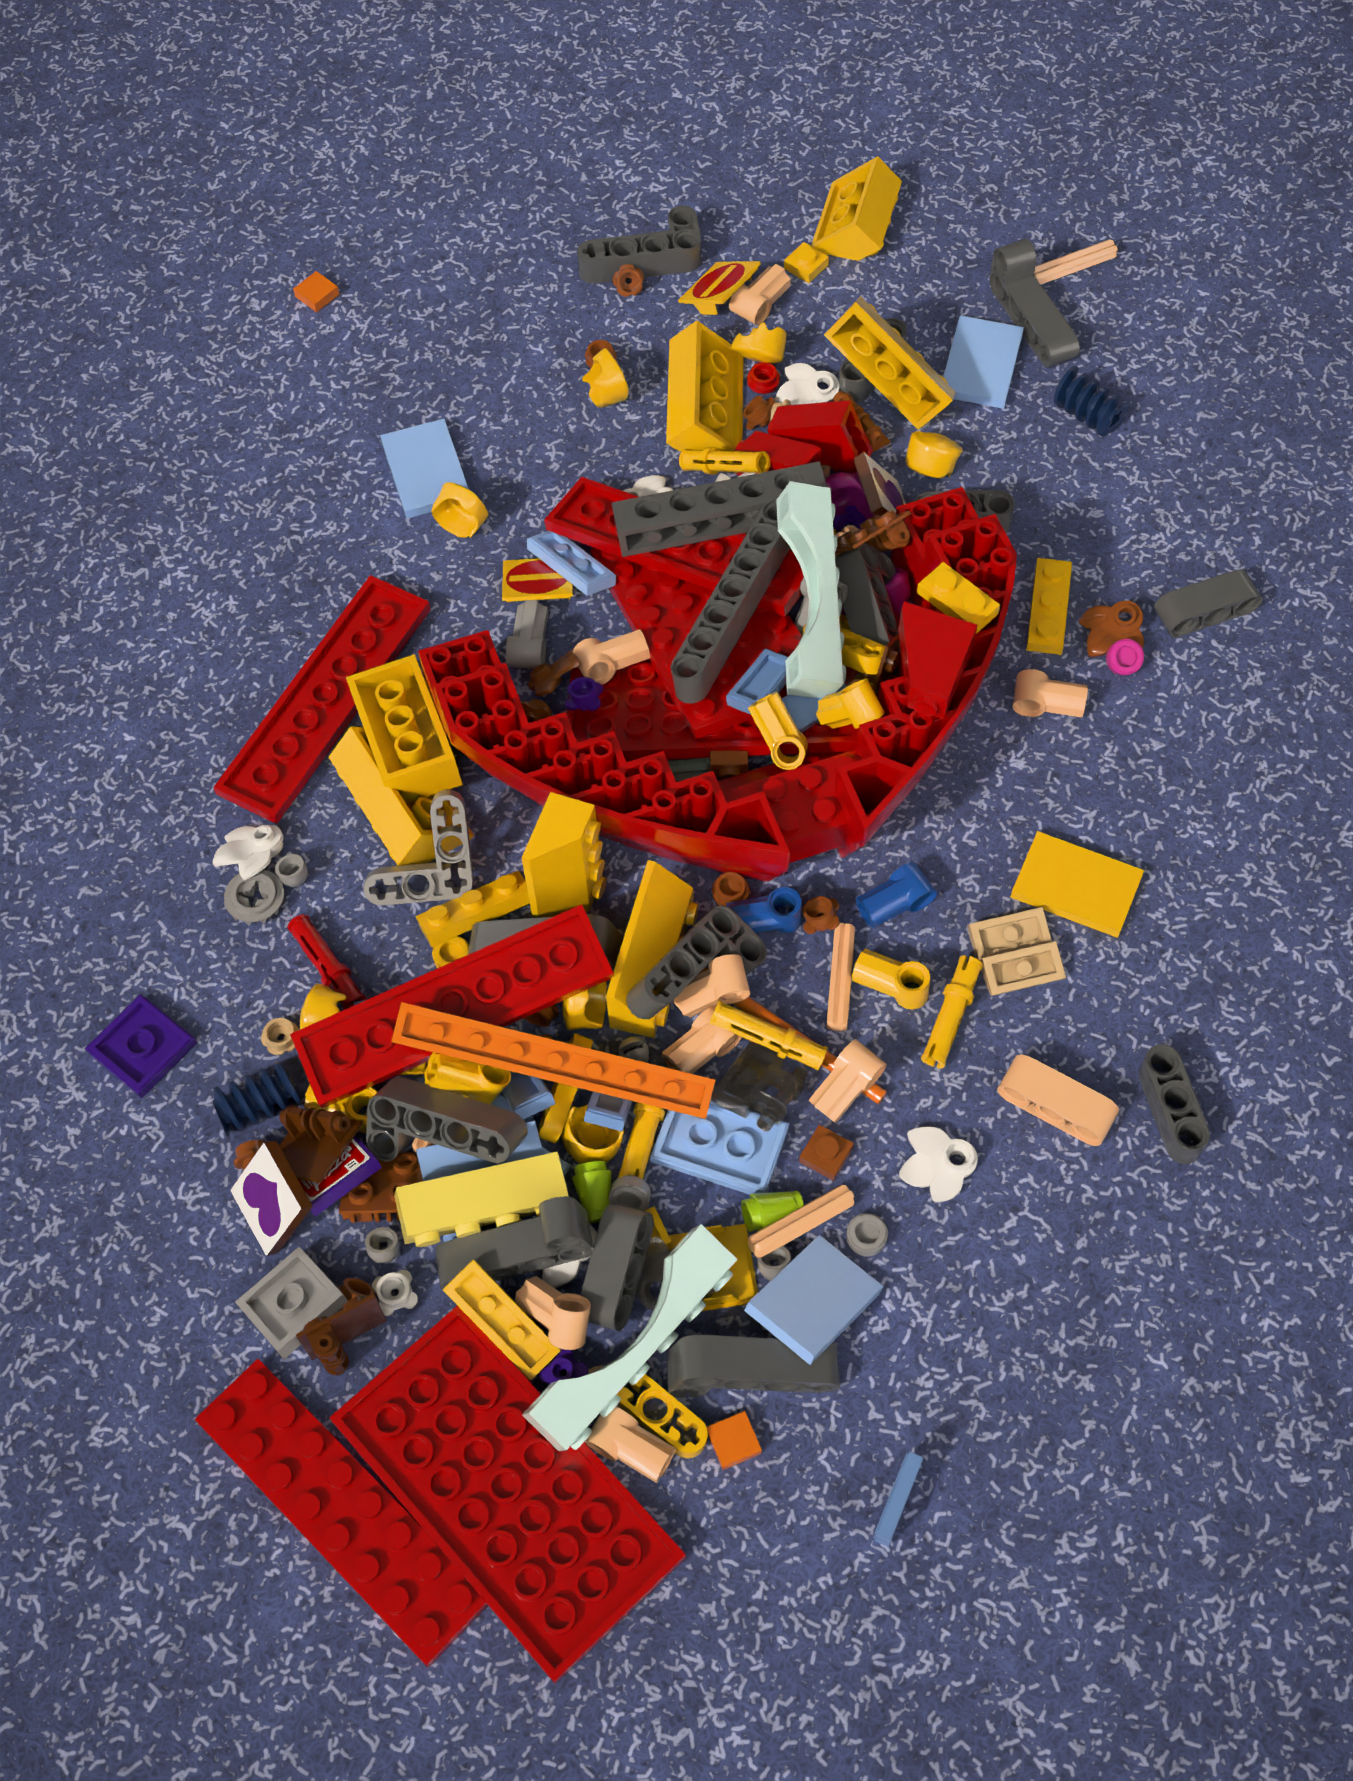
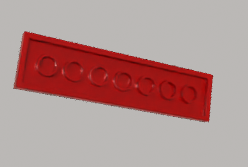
[544,477,804,617]
[213,575,431,824]
[290,904,614,1109]
[194,1359,488,1668]

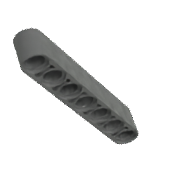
[670,499,790,704]

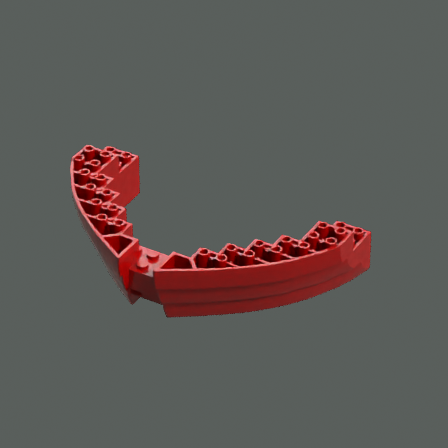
[418,487,1017,882]

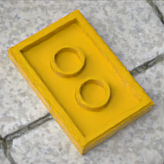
[1010,831,1144,938]

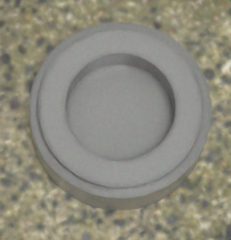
[609,1175,651,1211]
[846,1213,888,1256]

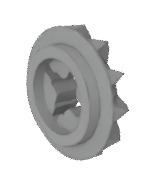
[224,869,285,926]

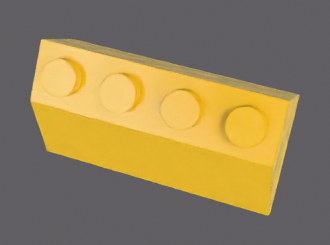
[824,296,956,430]
[666,320,743,452]
[346,654,463,797]
[329,726,474,866]
[522,792,607,918]
[606,860,699,1038]

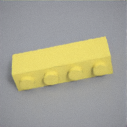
[394,1152,569,1247]

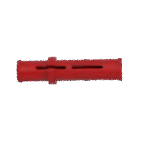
[287,914,366,1010]

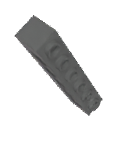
[612,461,827,557]

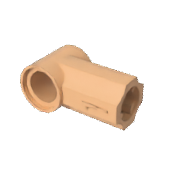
[729,264,791,326]
[573,629,650,685]
[1013,669,1088,717]
[674,954,750,1017]
[662,1005,742,1074]
[808,1039,887,1123]
[515,1276,591,1350]
[585,1406,676,1483]

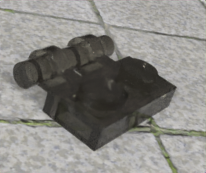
[711,1041,808,1132]

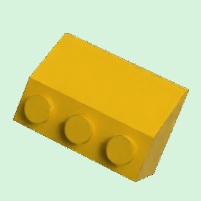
[811,156,902,261]

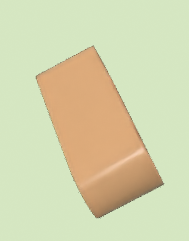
[997,1054,1119,1146]

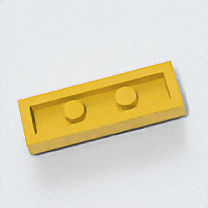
[1026,558,1072,655]
[416,870,530,948]
[443,1259,561,1381]

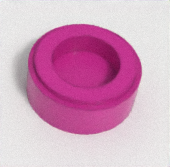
[1106,639,1144,676]

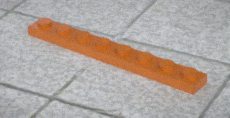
[391,1002,715,1119]

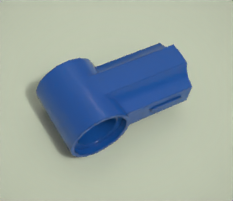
[856,862,937,928]
[726,887,802,933]

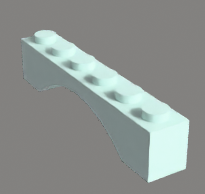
[776,481,846,698]
[522,1224,737,1451]

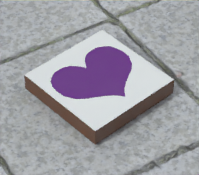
[854,452,906,516]
[230,1140,313,1256]

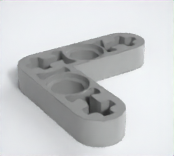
[363,789,474,905]

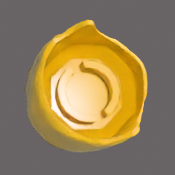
[730,322,787,364]
[582,348,629,408]
[905,431,963,478]
[431,482,489,538]
[562,982,607,1030]
[300,983,346,1029]
[561,1104,624,1164]

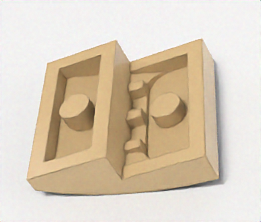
[967,907,1066,996]

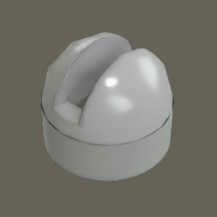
[275,854,308,887]
[618,1036,649,1063]
[365,1227,399,1264]
[758,1246,791,1281]

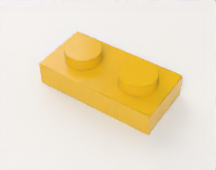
[917,562,1000,634]

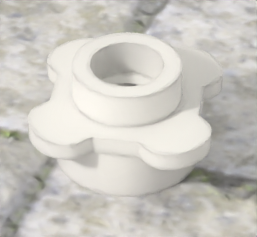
[372,1270,418,1316]

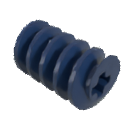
[1054,366,1130,436]
[213,1061,302,1137]

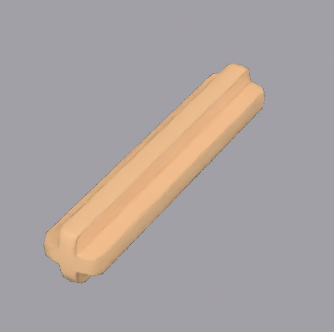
[1034,239,1118,285]
[826,923,855,1031]
[748,1185,854,1258]

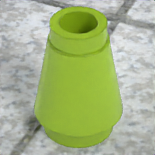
[572,1161,611,1224]
[741,1191,804,1232]

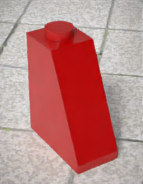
[767,400,873,473]
[734,431,821,475]
[899,602,978,719]

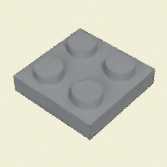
[235,1246,348,1359]

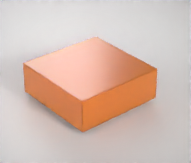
[293,271,340,313]
[707,1411,762,1470]

